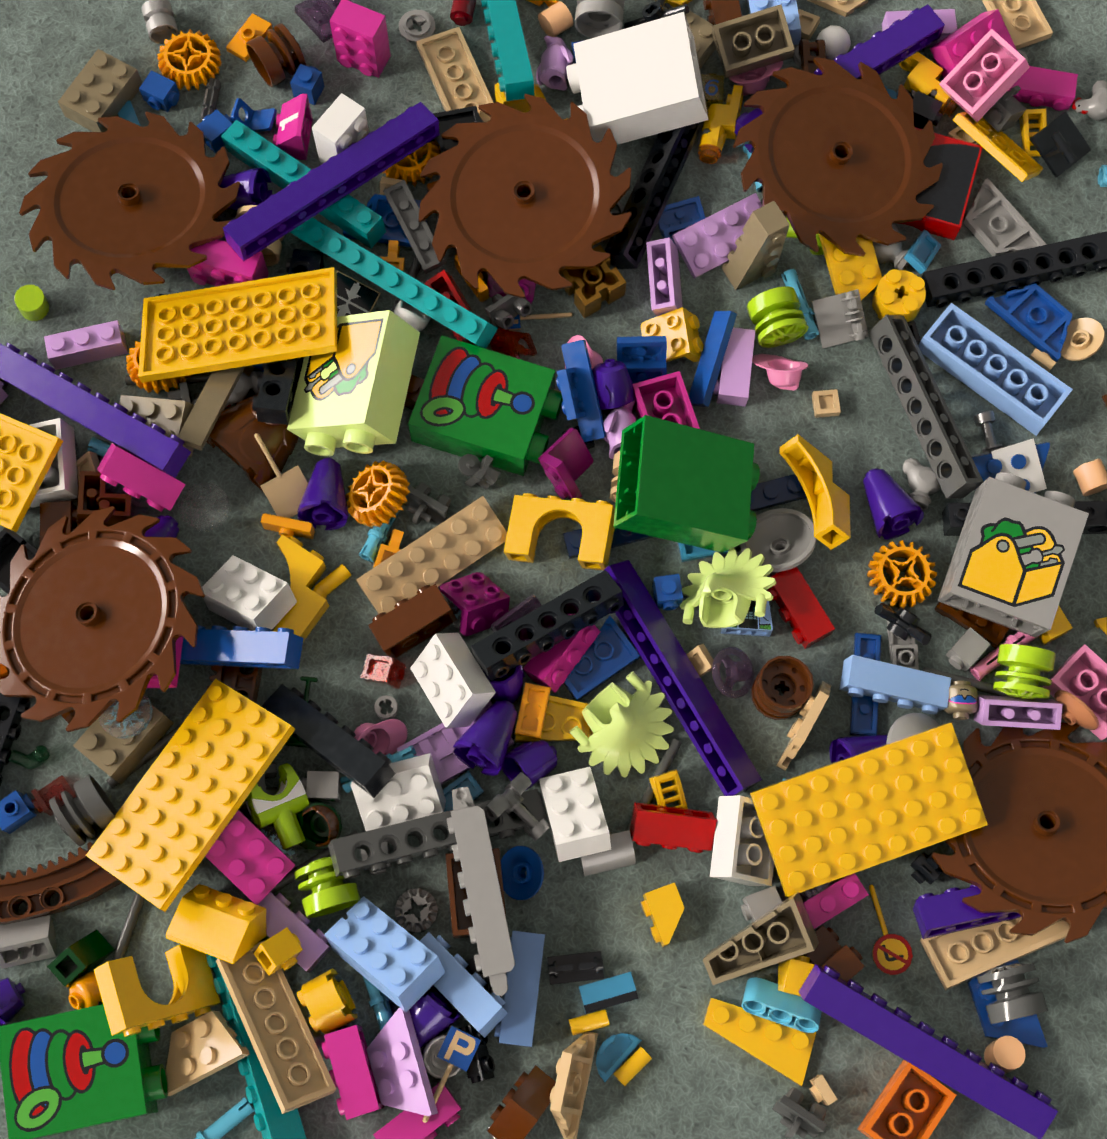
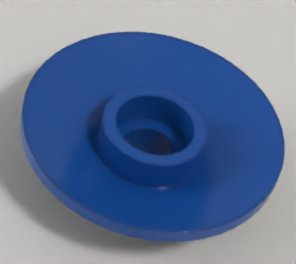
[501,846,544,900]

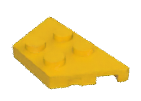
[819,234,882,300]

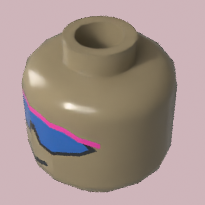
[944,681,978,720]

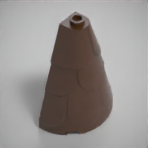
[206,371,301,492]

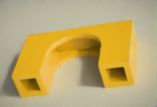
[504,493,615,570]
[94,944,221,1037]

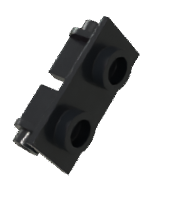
[547,951,604,985]
[458,1025,495,1084]

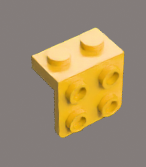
[641,307,704,363]

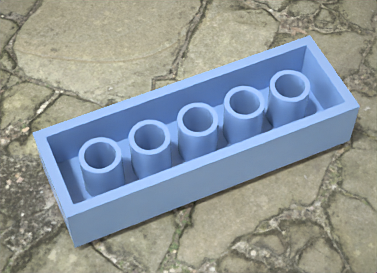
[918,303,1073,436]

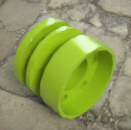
[747,286,809,348]
[993,644,1056,700]
[294,857,361,918]

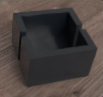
[0,528,38,594]

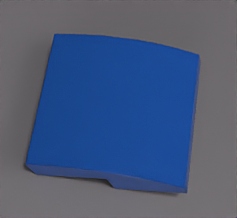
[658,196,707,247]
[617,336,667,384]

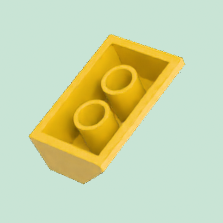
[166,884,266,964]

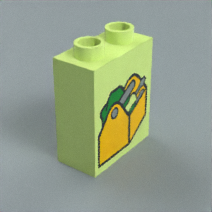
[287,310,420,457]

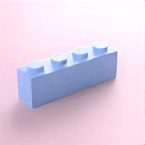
[839,655,951,714]
[420,932,508,1038]

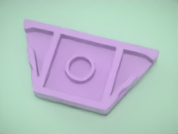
[366,1008,438,1116]

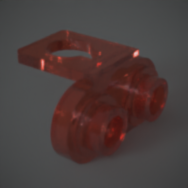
[490,327,537,359]

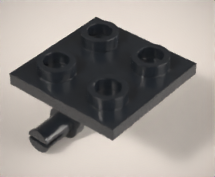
[1030,111,1091,178]

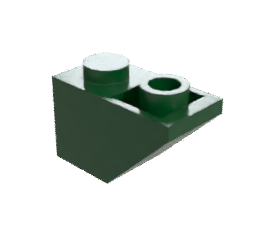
[47,929,115,988]

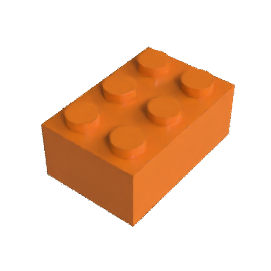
[857,1060,957,1139]

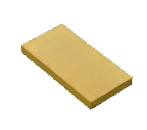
[953,111,1043,182]

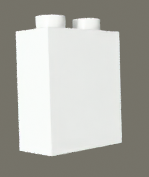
[566,12,709,145]

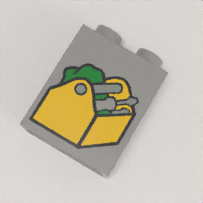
[938,473,1089,637]

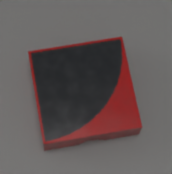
[897,127,983,240]

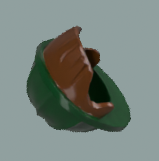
[296,802,342,850]

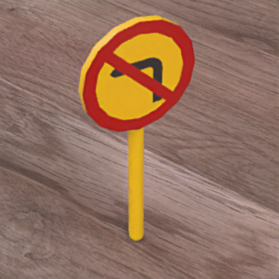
[869,884,913,975]

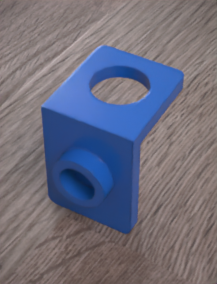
[231,98,277,132]

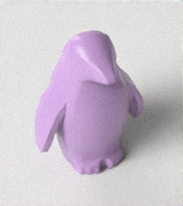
[536,35,574,91]
[604,400,637,459]

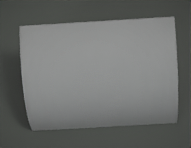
[580,830,636,876]
[0,915,57,969]

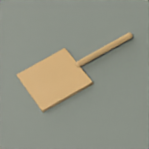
[255,433,308,518]

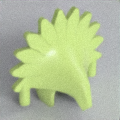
[679,548,776,628]
[569,671,674,778]

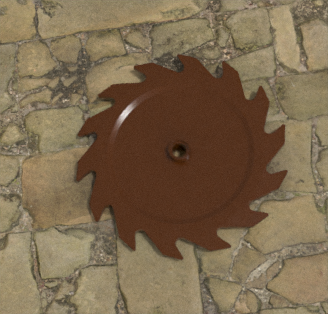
[733,57,943,257]
[418,94,632,299]
[19,111,241,290]
[0,506,205,732]
[932,722,1107,944]

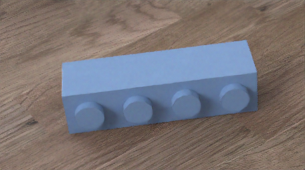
[494,931,545,1047]

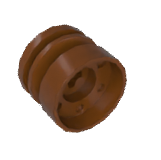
[246,23,306,87]
[751,656,814,720]

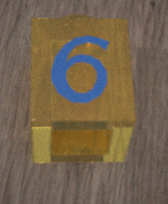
[701,73,724,110]

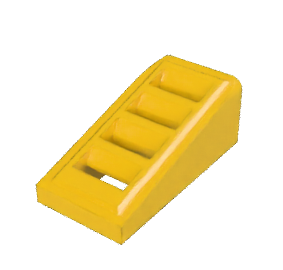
[1019,109,1047,157]
[649,770,688,809]

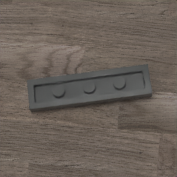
[383,180,447,274]

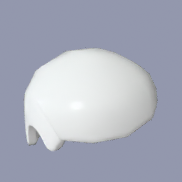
[816,25,851,60]
[394,299,431,331]
[423,1035,460,1079]

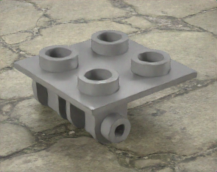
[812,289,869,349]

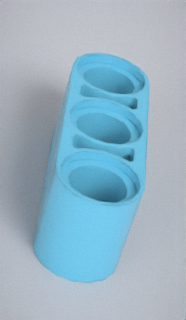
[742,977,822,1033]

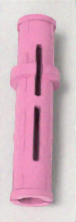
[969,632,1040,681]

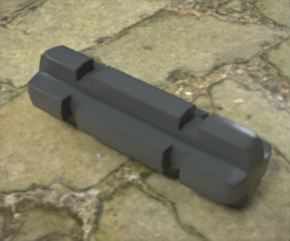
[200,78,221,120]

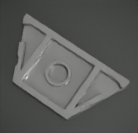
[963,178,1047,256]

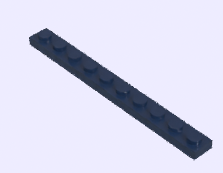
[563,474,807,559]

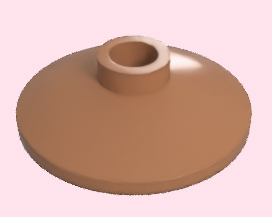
[1054,690,1099,730]

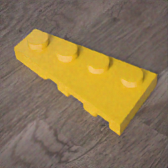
[515,695,593,742]
[703,998,816,1086]

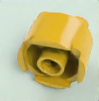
[872,269,926,322]
[297,968,358,1034]

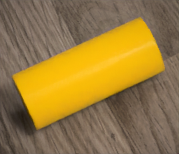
[314,564,352,596]
[568,1009,610,1036]
[613,1047,652,1086]

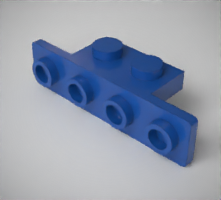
[556,340,606,442]

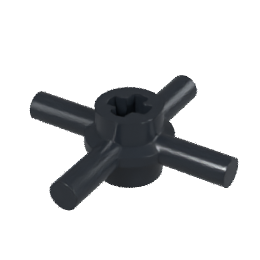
[624,0,689,29]
[874,603,932,645]

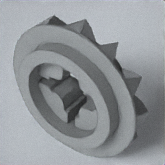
[399,10,436,43]
[395,888,438,932]

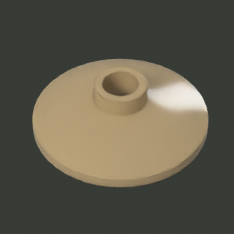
[1061,318,1105,361]

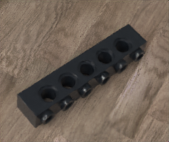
[471,570,624,682]

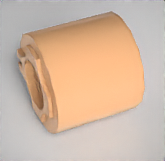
[538,1,574,37]
[1073,459,1107,496]
[984,1036,1026,1074]

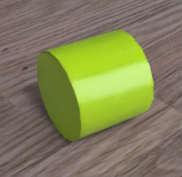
[14,285,49,321]

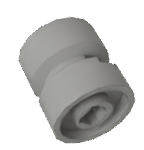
[142,0,179,44]

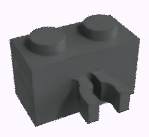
[983,86,1026,133]

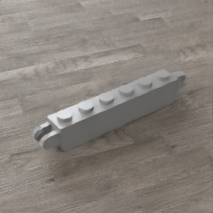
[447,787,515,997]

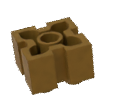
[559,245,626,318]

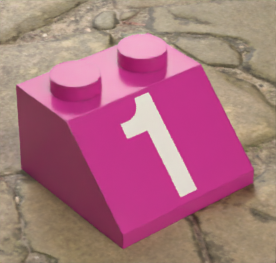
[273,94,313,160]

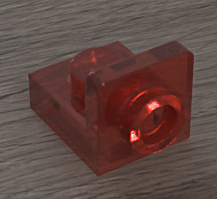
[361,653,406,689]
[31,775,77,816]

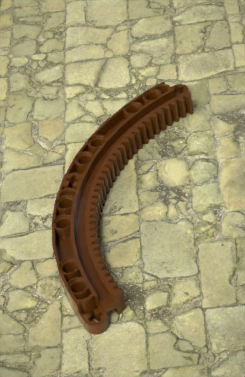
[0,666,263,925]

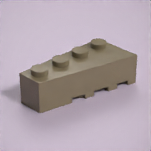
[721,201,790,290]
[703,891,819,985]

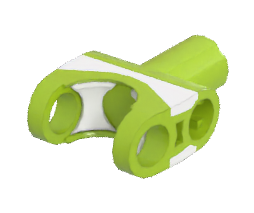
[245,763,309,850]

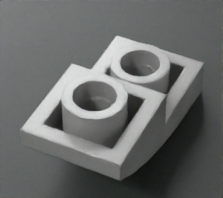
[887,621,919,670]

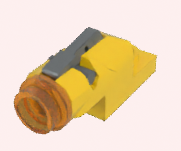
[898,52,958,116]
[698,85,743,164]

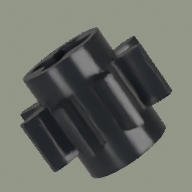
[910,851,943,885]

